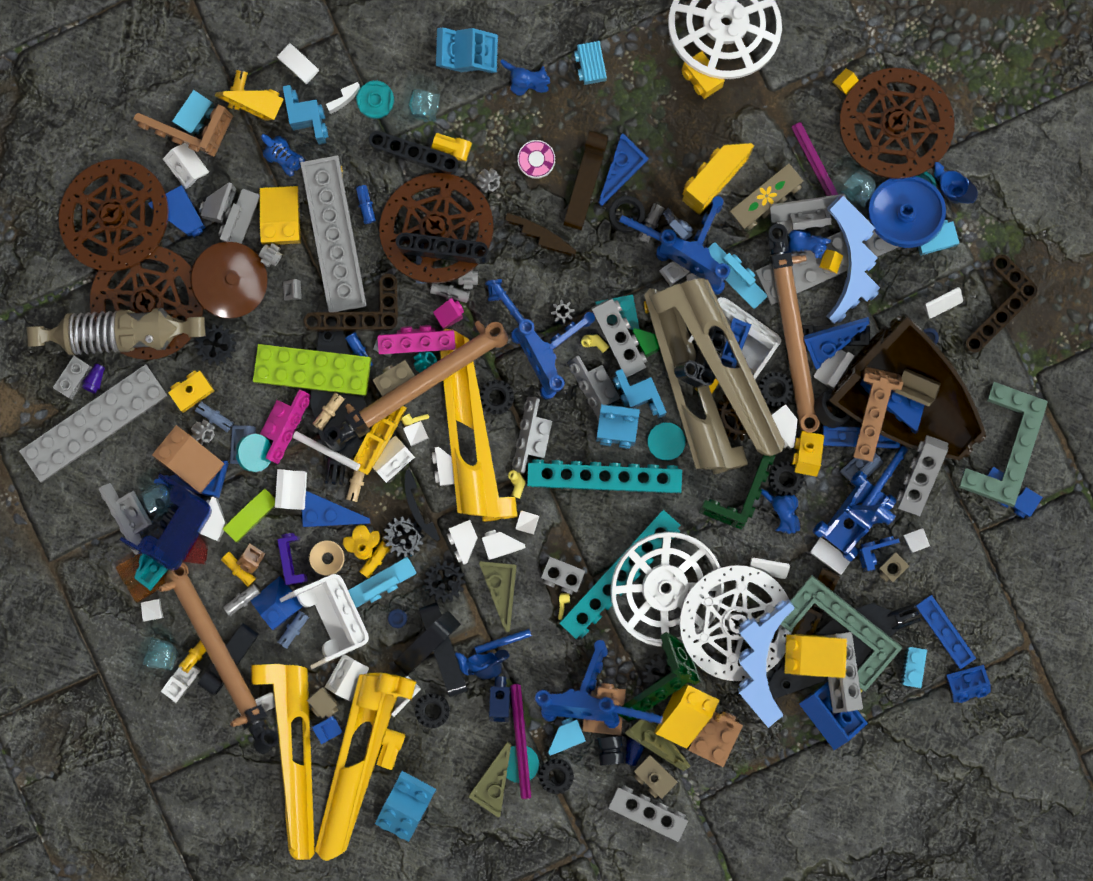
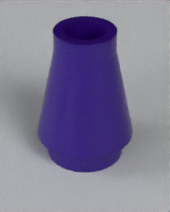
[82,364,105,393]

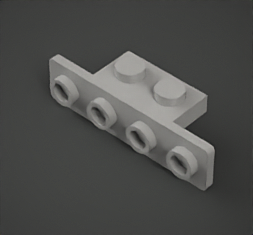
[219,189,260,244]
[770,194,846,230]
[568,356,620,422]
[512,397,552,473]
[98,483,152,555]

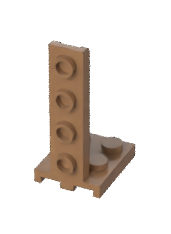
[133,104,233,157]
[853,366,903,462]
[582,683,626,736]
[688,712,743,767]

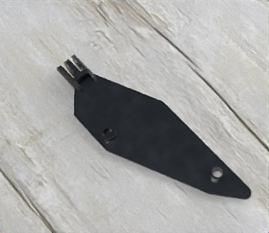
[310,308,366,486]
[768,603,921,699]

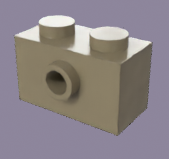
[373,360,415,397]
[307,687,340,718]
[634,754,678,799]

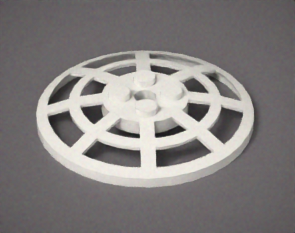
[668,0,782,79]
[610,532,724,646]

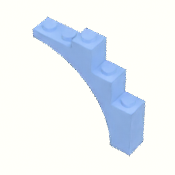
[826,195,880,324]
[738,599,795,728]

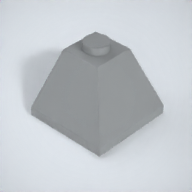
[199,183,237,225]

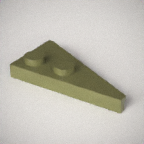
[479,561,517,632]
[625,712,690,771]
[468,741,511,818]

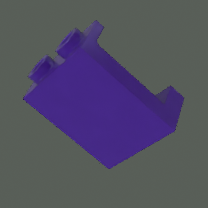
[278,533,308,586]

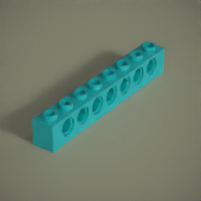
[527,460,682,493]
[559,510,680,639]

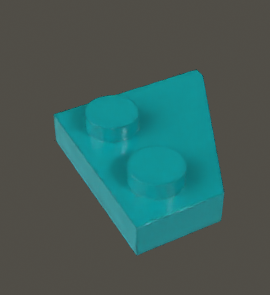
[595,295,640,330]
[134,539,175,591]

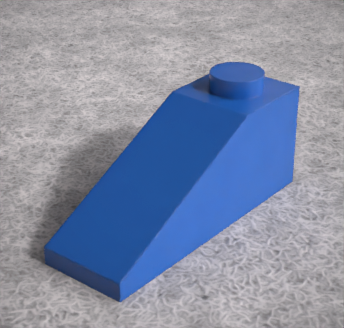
[721,318,752,368]

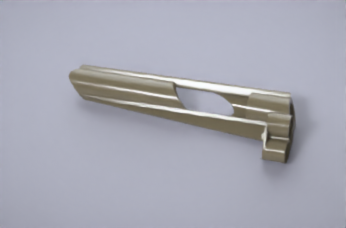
[650,278,785,456]
[644,288,748,475]

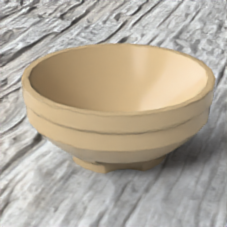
[309,541,345,576]

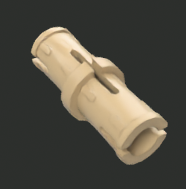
[312,393,345,431]
[345,470,365,502]

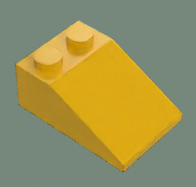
[215,89,283,121]
[260,186,301,245]
[785,634,847,678]
[654,684,720,749]

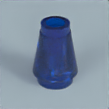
[625,737,645,766]

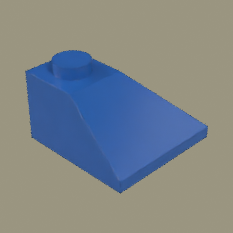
[251,576,304,630]

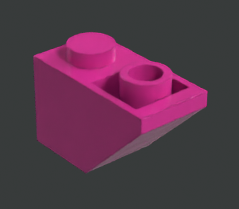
[433,298,464,330]

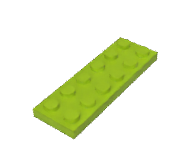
[253,344,372,396]

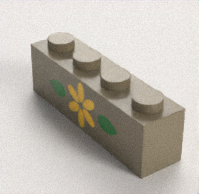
[729,164,803,231]

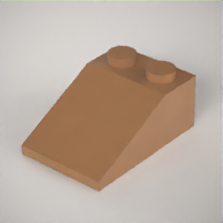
[152,425,225,494]

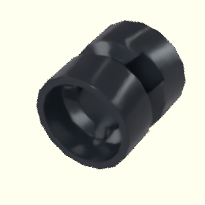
[597,736,625,765]

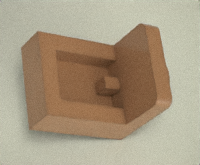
[236,543,265,574]

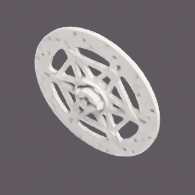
[680,565,794,681]

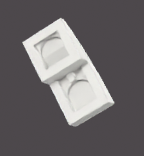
[277,43,319,84]
[326,82,360,114]
[660,261,690,286]
[161,665,202,703]

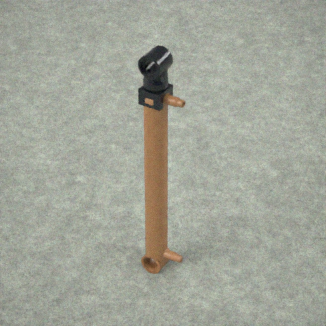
[766,224,832,433]
[322,321,508,451]
[159,561,279,754]

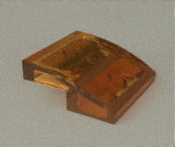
[115,552,166,603]

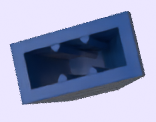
[148,185,206,237]

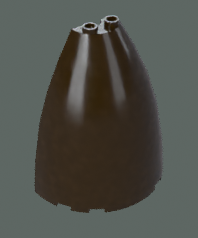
[829,314,986,460]

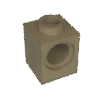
[878,552,909,582]

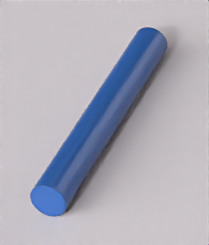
[475,629,531,654]

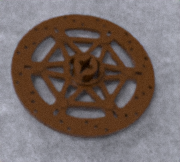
[840,68,955,179]
[59,159,169,271]
[379,173,494,283]
[90,245,204,360]

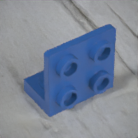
[858,536,900,572]

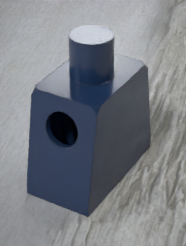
[489,676,510,722]

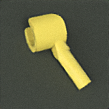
[401,414,429,427]
[558,593,570,620]

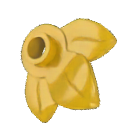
[343,524,380,560]

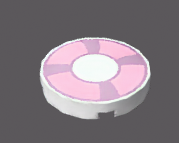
[518,140,555,178]

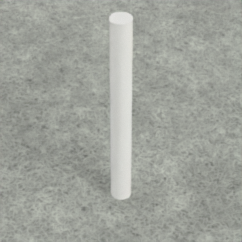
[293,431,360,471]

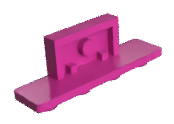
[377,325,455,354]
[260,390,311,464]

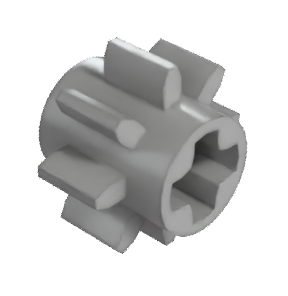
[476,168,501,193]
[259,243,283,267]
[459,270,478,289]
[551,300,575,324]
[191,419,215,445]

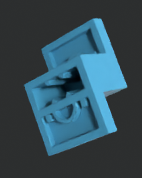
[436,27,498,73]
[283,85,329,145]
[613,369,667,418]
[596,405,640,449]
[375,771,436,842]

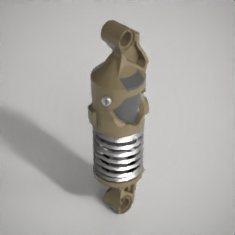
[26,308,206,355]

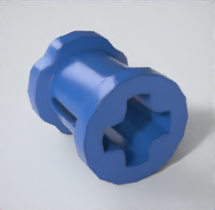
[485,279,502,301]

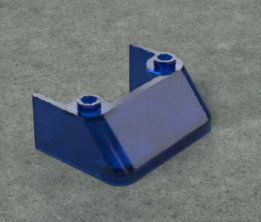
[120,474,212,571]

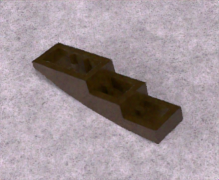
[505,213,576,257]
[791,567,840,635]

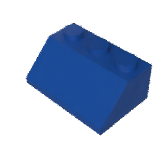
[799,681,868,750]

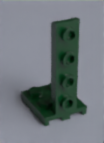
[699,454,776,530]
[618,632,701,722]

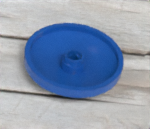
[868,175,946,248]

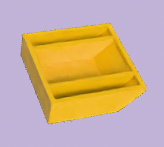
[682,143,754,215]

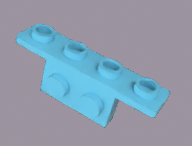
[708,242,767,309]
[348,557,417,608]

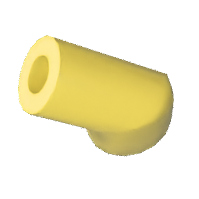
[581,334,610,353]
[508,470,525,499]

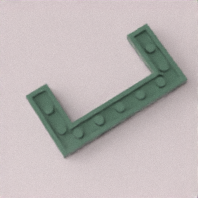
[959,382,1048,507]
[781,575,902,691]

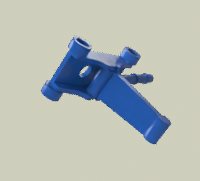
[619,196,730,294]
[493,284,595,399]
[813,446,908,561]
[535,640,663,728]

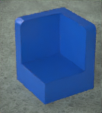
[312,716,342,744]

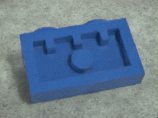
[946,665,991,703]

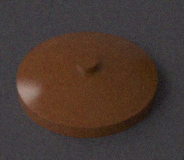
[190,242,267,319]

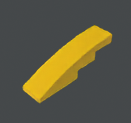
[353,406,407,475]

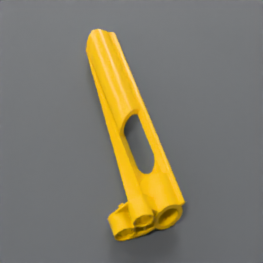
[440,329,517,522]
[251,664,315,860]
[315,673,416,861]

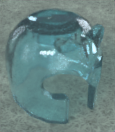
[408,89,440,122]
[840,169,876,207]
[141,483,178,519]
[143,637,178,672]

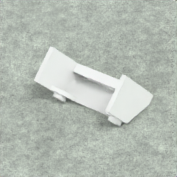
[688,297,781,379]
[280,574,369,669]

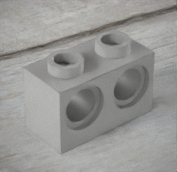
[53,356,93,400]
[541,557,585,595]

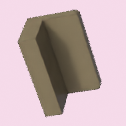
[894,369,941,406]

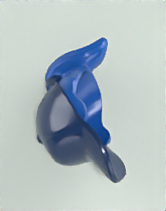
[934,162,978,204]
[455,649,510,679]

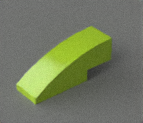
[223,489,275,543]

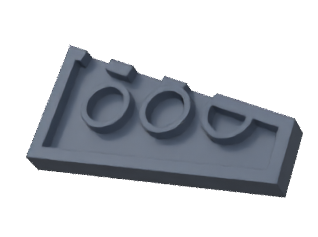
[663,208,694,240]

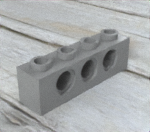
[591,298,648,377]
[896,435,948,516]
[825,632,863,713]
[608,785,688,842]

